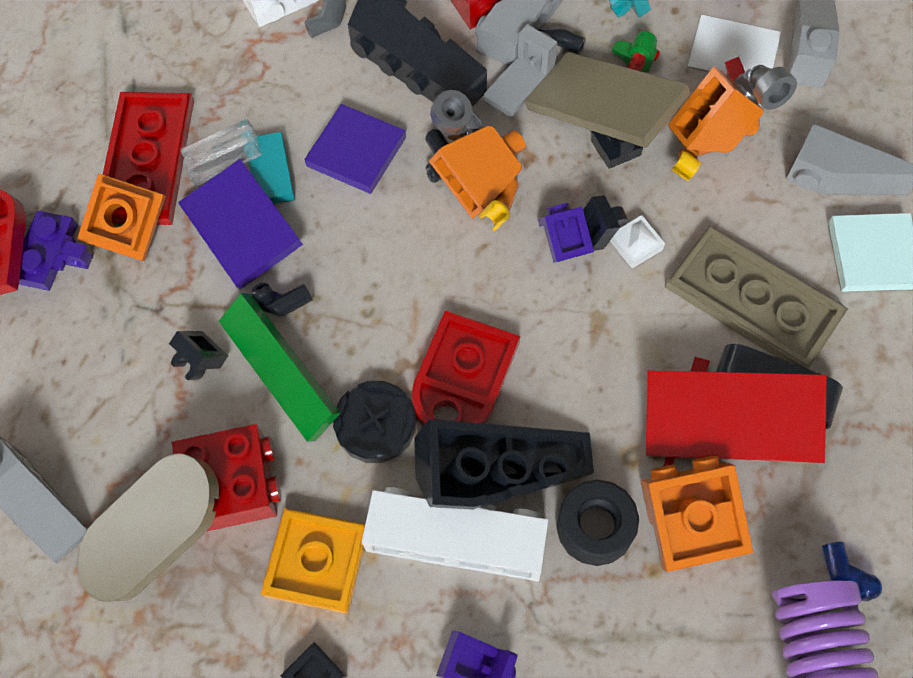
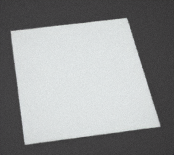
[688,15,781,75]

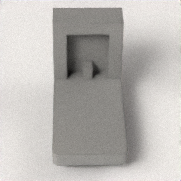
[484,24,557,117]

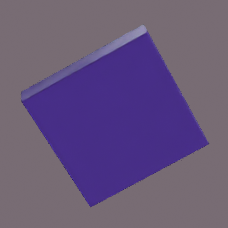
[304,104,406,194]

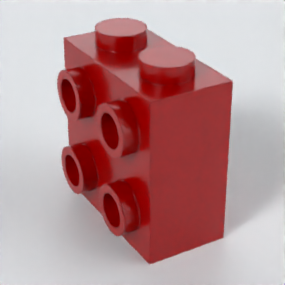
[171,423,281,532]

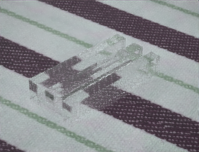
[181,119,262,186]

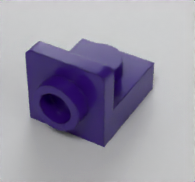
[538,203,594,263]

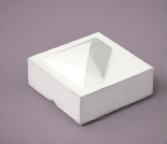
[610,215,665,269]

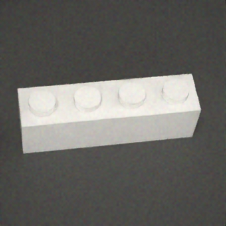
[362,487,548,582]

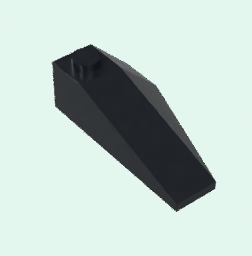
[414,419,594,510]

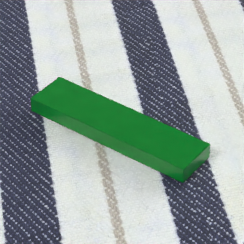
[218,293,341,442]

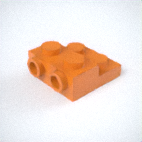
[640,456,754,572]

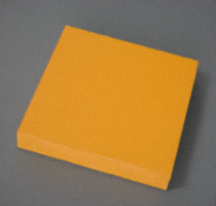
[260,508,365,615]

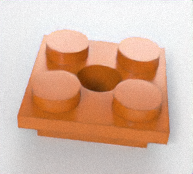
[77,173,166,262]

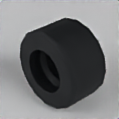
[556,479,640,566]

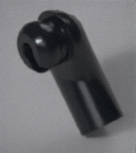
[538,28,586,55]
[425,129,449,183]
[251,283,313,316]

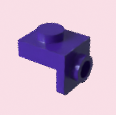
[436,631,518,678]

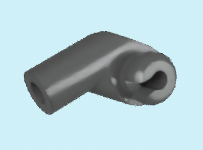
[304,0,346,38]

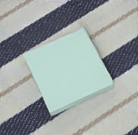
[828,213,913,292]

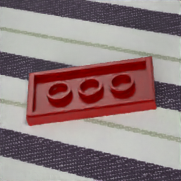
[102,92,194,225]
[646,370,827,463]

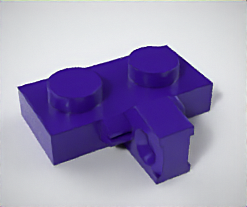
[19,210,93,291]

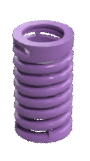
[772,581,878,678]

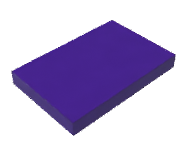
[178,159,303,290]

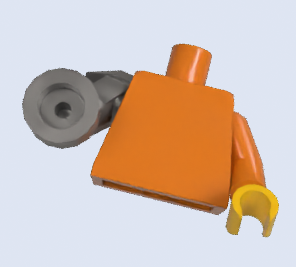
[668,65,797,182]
[429,90,526,232]

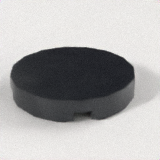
[333,381,416,463]

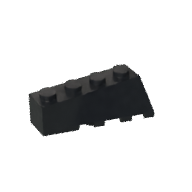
[347,0,487,107]

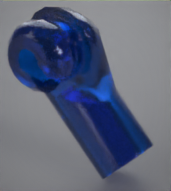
[822,542,882,602]

